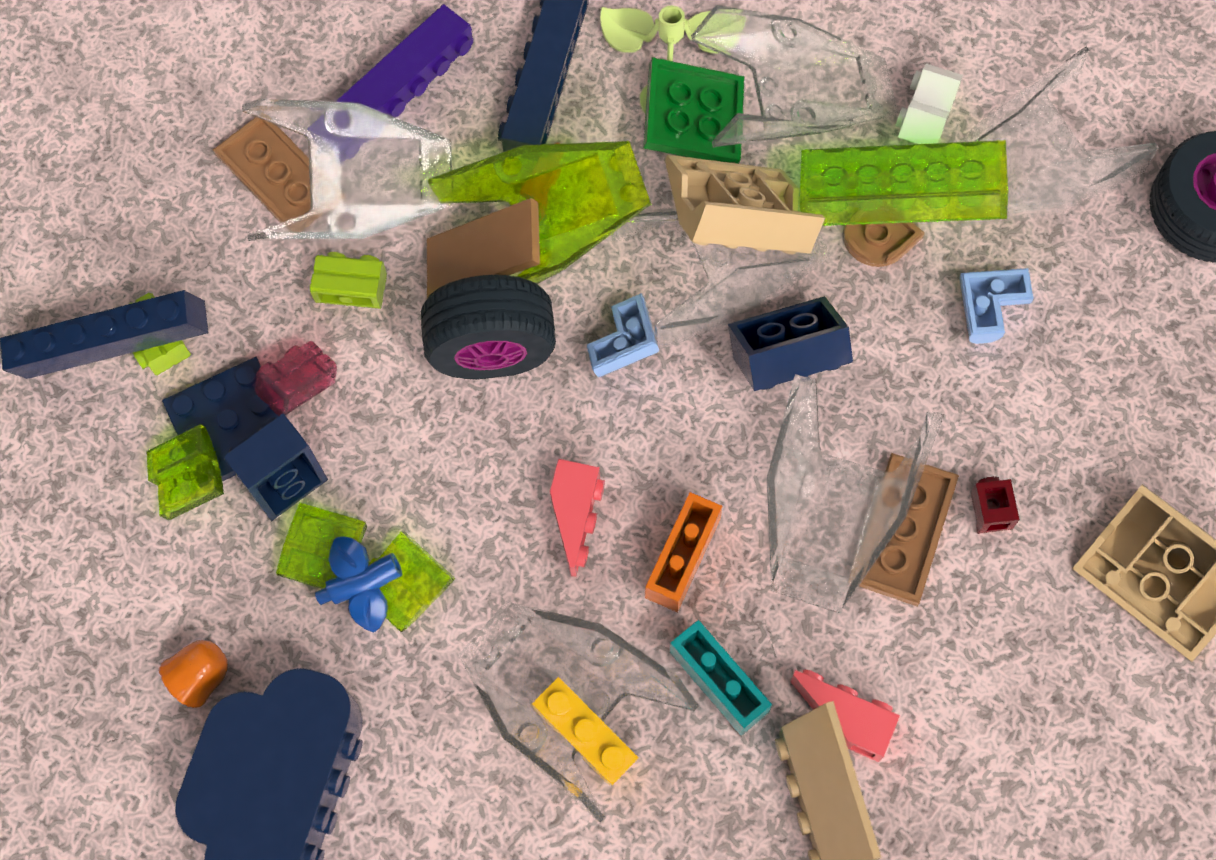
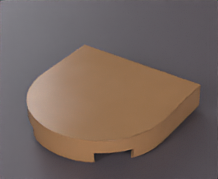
[843,191,925,267]

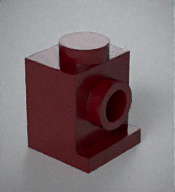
[970,476,1020,534]

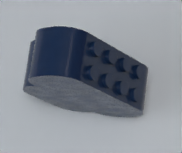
[175,668,363,860]

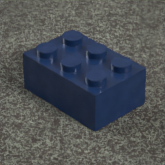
[728,296,853,391]
[223,413,328,522]

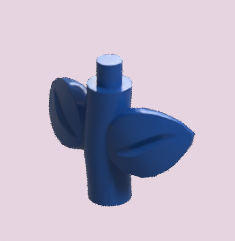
[315,536,402,633]

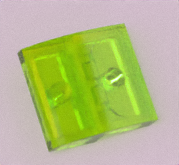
[146,424,224,520]
[276,502,367,589]
[368,531,455,632]

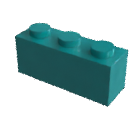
[670,619,772,736]

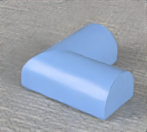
[959,268,1034,344]
[587,293,659,377]

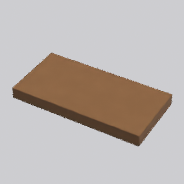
[213,112,346,238]
[427,198,540,298]
[849,453,959,607]

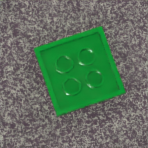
[643,57,745,164]

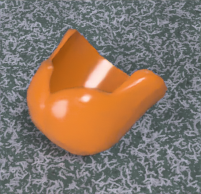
[159,640,228,708]

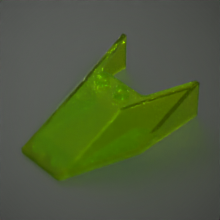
[427,141,651,284]

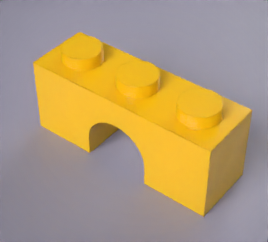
[530,677,639,785]

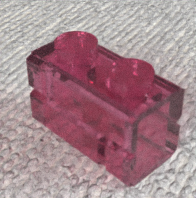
[255,341,337,416]

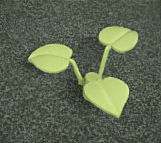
[600,6,745,113]

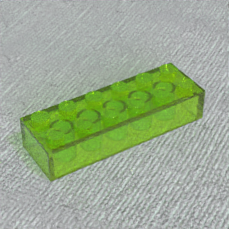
[799,140,1008,226]

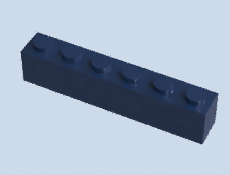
[498,0,589,161]
[0,290,209,379]

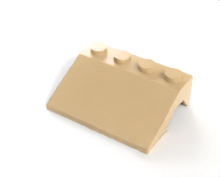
[665,155,825,255]
[1072,484,1216,662]
[775,701,882,860]

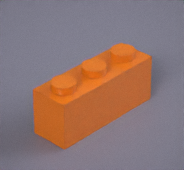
[645,492,723,613]

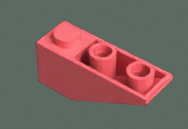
[550,459,605,577]
[790,669,900,762]

